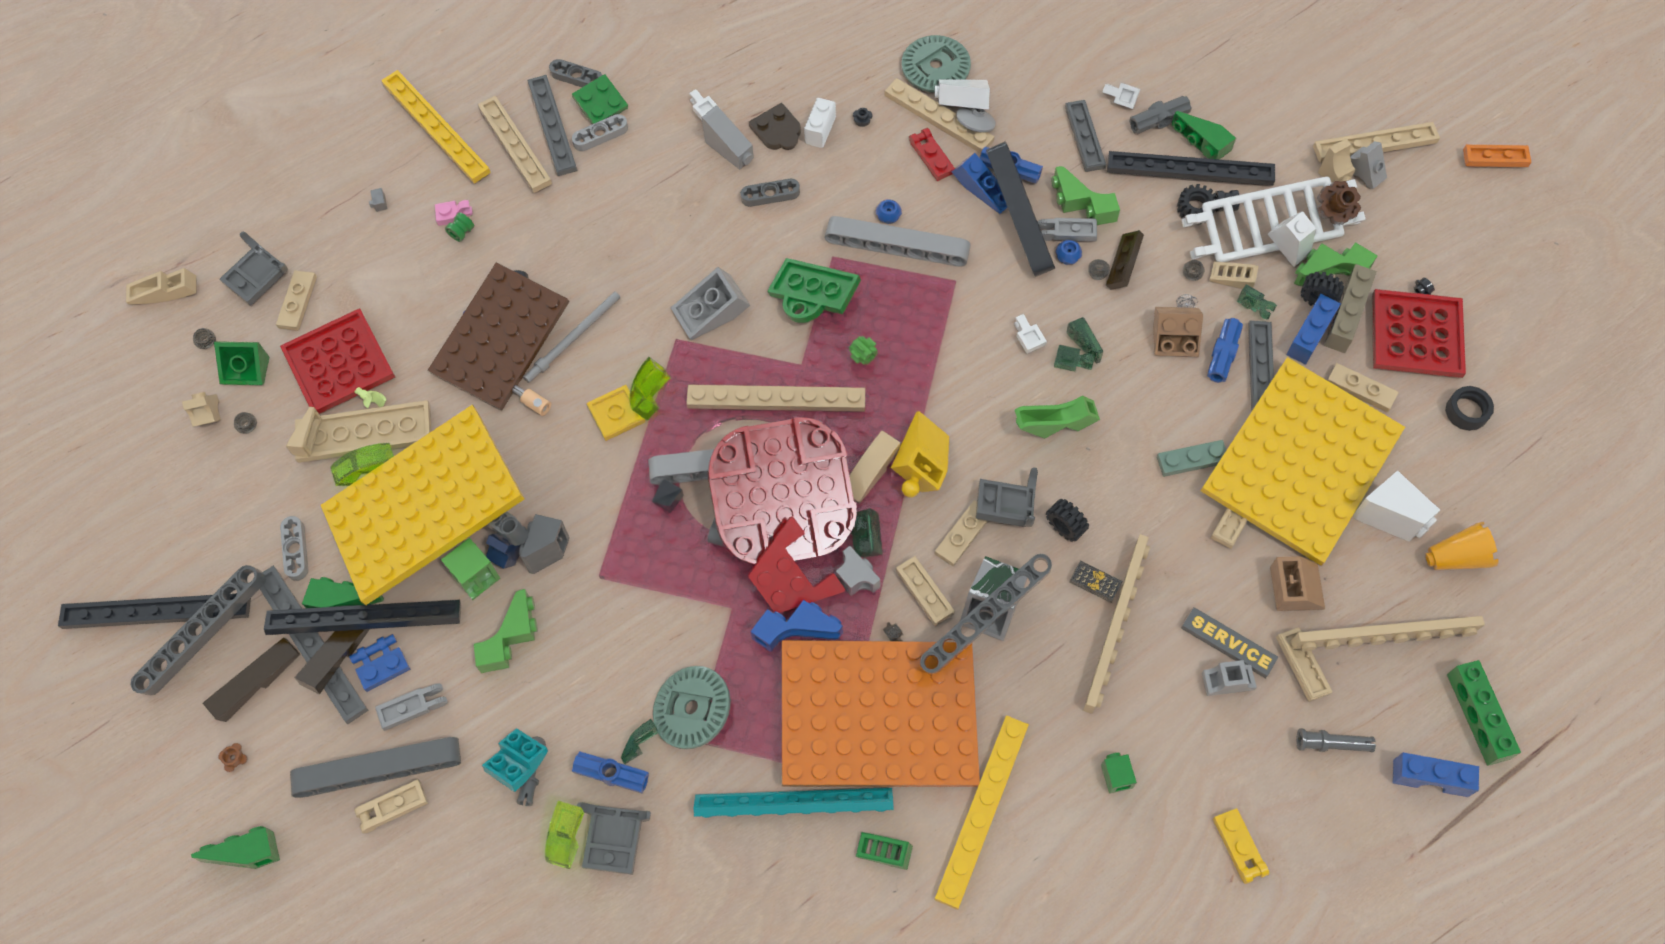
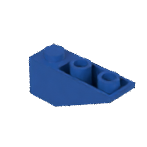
[952,153,1007,214]

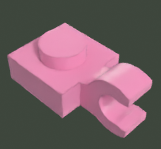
[435,200,473,226]

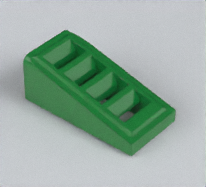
[856,832,913,870]

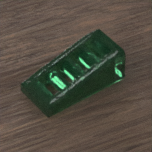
[1066,317,1103,364]

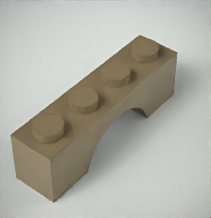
[1324,264,1377,353]

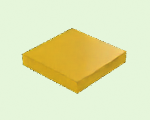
[586,385,645,441]

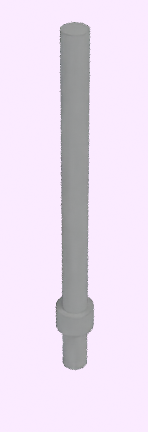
[523,291,620,383]

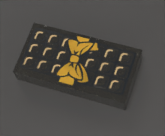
[1070,560,1123,603]

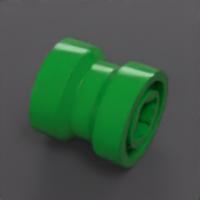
[445,212,475,242]

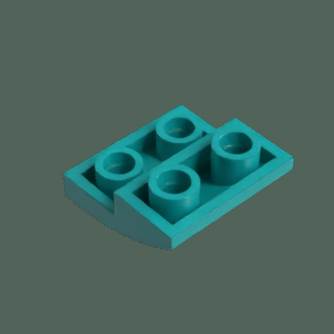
[482,728,548,792]

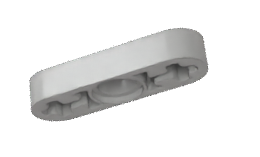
[572,114,628,151]
[280,516,308,581]

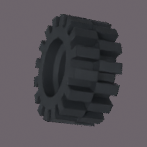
[1177,184,1218,225]
[1300,271,1344,306]
[1045,498,1089,542]

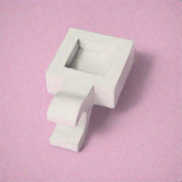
[1103,83,1141,109]
[689,89,717,120]
[1014,314,1047,354]

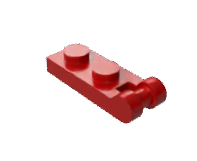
[909,128,955,181]

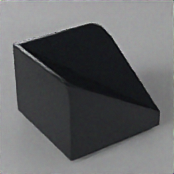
[652,479,684,513]

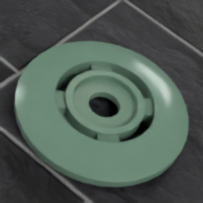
[901,35,971,93]
[653,666,731,749]

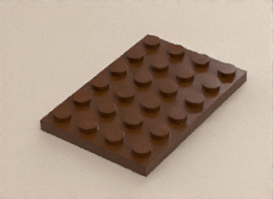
[428,262,570,411]

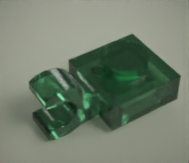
[1237,284,1277,320]
[1054,345,1095,372]

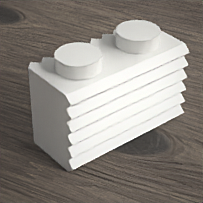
[804,98,836,148]

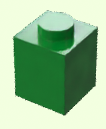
[1101,752,1137,794]

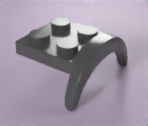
[220,231,288,306]
[976,468,1038,527]
[577,802,651,875]

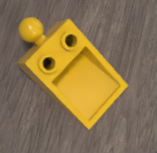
[891,411,949,498]

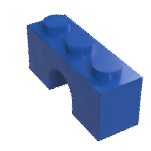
[1286,294,1341,365]
[1392,752,1479,797]

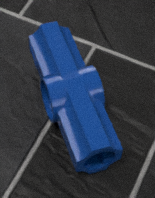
[980,146,1043,184]
[1207,318,1243,383]
[572,751,649,794]

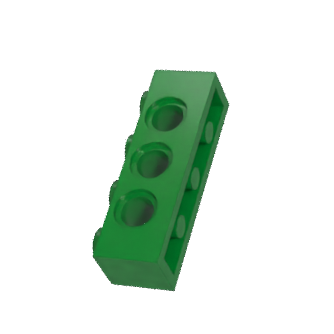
[1447,660,1521,766]

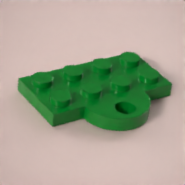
[767,258,861,323]

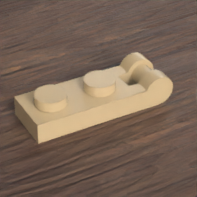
[354,779,429,834]

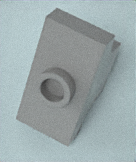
[1350,141,1387,189]
[836,546,880,596]
[1202,660,1257,696]

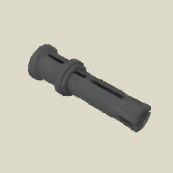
[1296,728,1376,753]

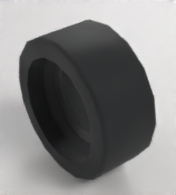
[1445,386,1494,431]

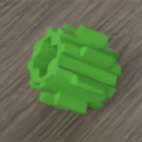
[849,336,878,365]

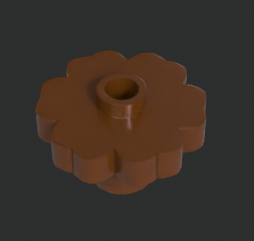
[1317,181,1361,225]

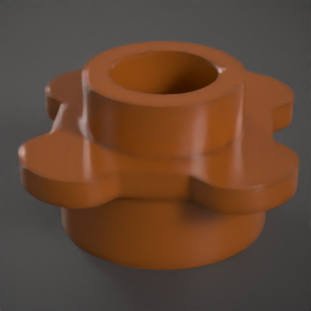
[218,743,247,772]

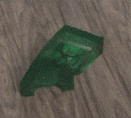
[621,719,658,764]

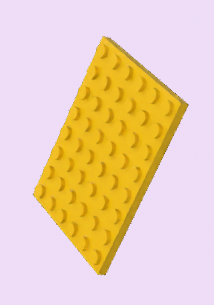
[1200,357,1405,566]
[321,405,525,605]

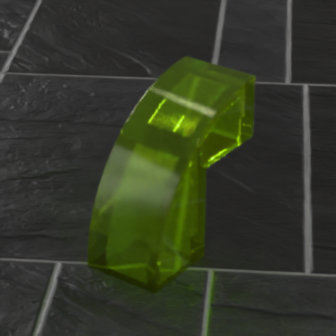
[629,357,670,421]
[330,443,394,486]
[545,801,584,869]

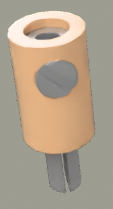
[512,385,551,416]

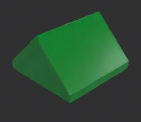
[214,341,270,385]

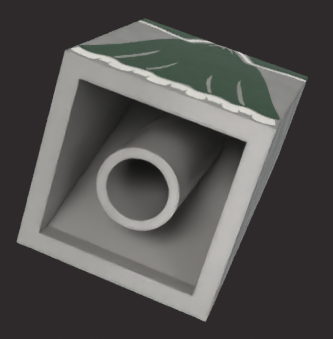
[960,556,1027,641]

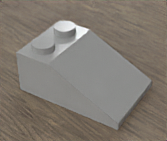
[671,267,750,340]

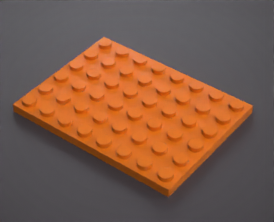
[781,640,980,787]

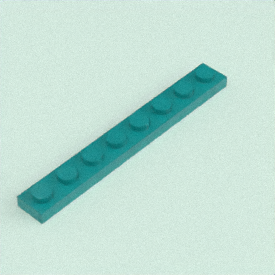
[693,788,894,818]

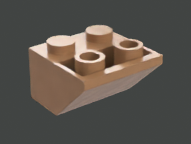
[1153,307,1203,357]
[1270,556,1325,611]

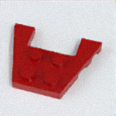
[748,516,845,613]

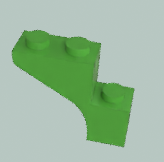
[1051,166,1120,225]
[1294,242,1378,287]
[1015,395,1100,439]
[474,589,538,673]

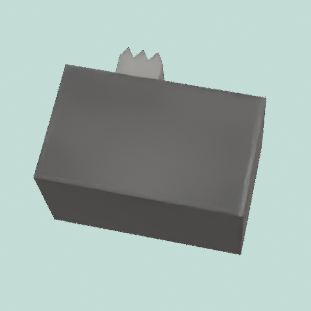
[369,188,388,212]

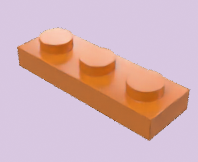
[1463,144,1532,167]

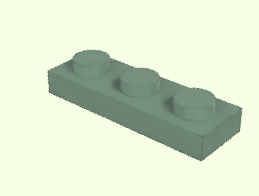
[1157,440,1226,477]

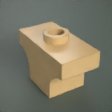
[182,392,221,427]

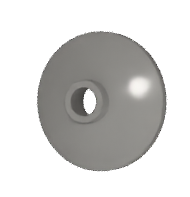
[956,107,996,132]

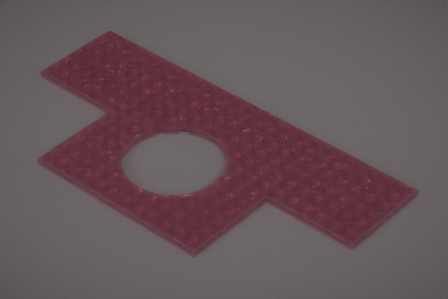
[599,256,956,763]

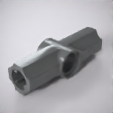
[1129,96,1192,134]

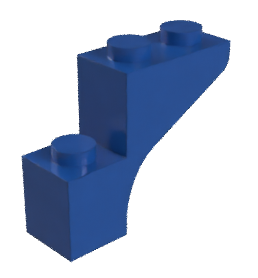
[750,600,843,652]

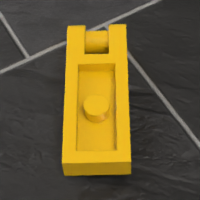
[1213,808,1269,884]

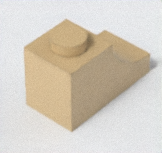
[1318,139,1356,183]

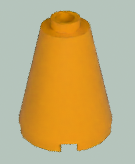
[1425,522,1499,570]

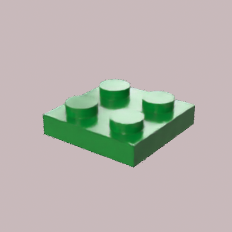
[572,74,628,124]

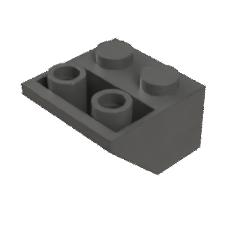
[519,514,570,574]

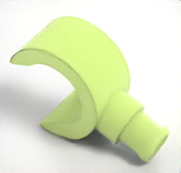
[355,387,386,408]

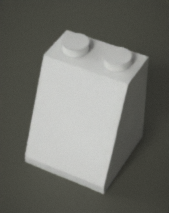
[1352,471,1440,542]

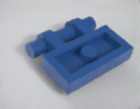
[349,634,411,692]

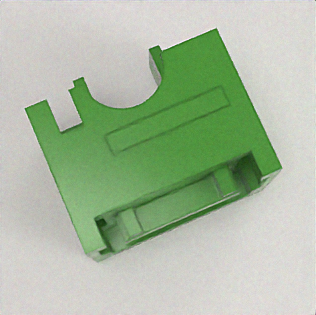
[441,537,501,600]

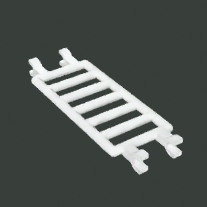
[1182,177,1366,262]

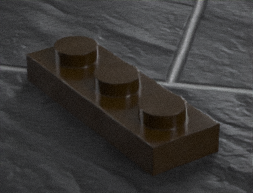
[1106,230,1144,290]

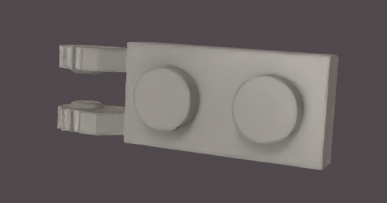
[1038,218,1097,241]
[375,683,448,731]

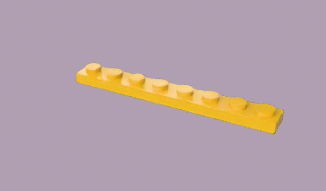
[381,70,491,184]
[934,715,1029,910]

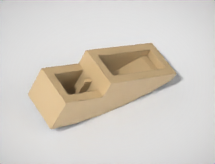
[126,268,196,304]
[850,431,900,504]

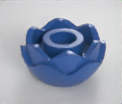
[876,199,902,224]
[1055,240,1082,265]

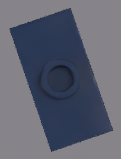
[486,533,526,569]

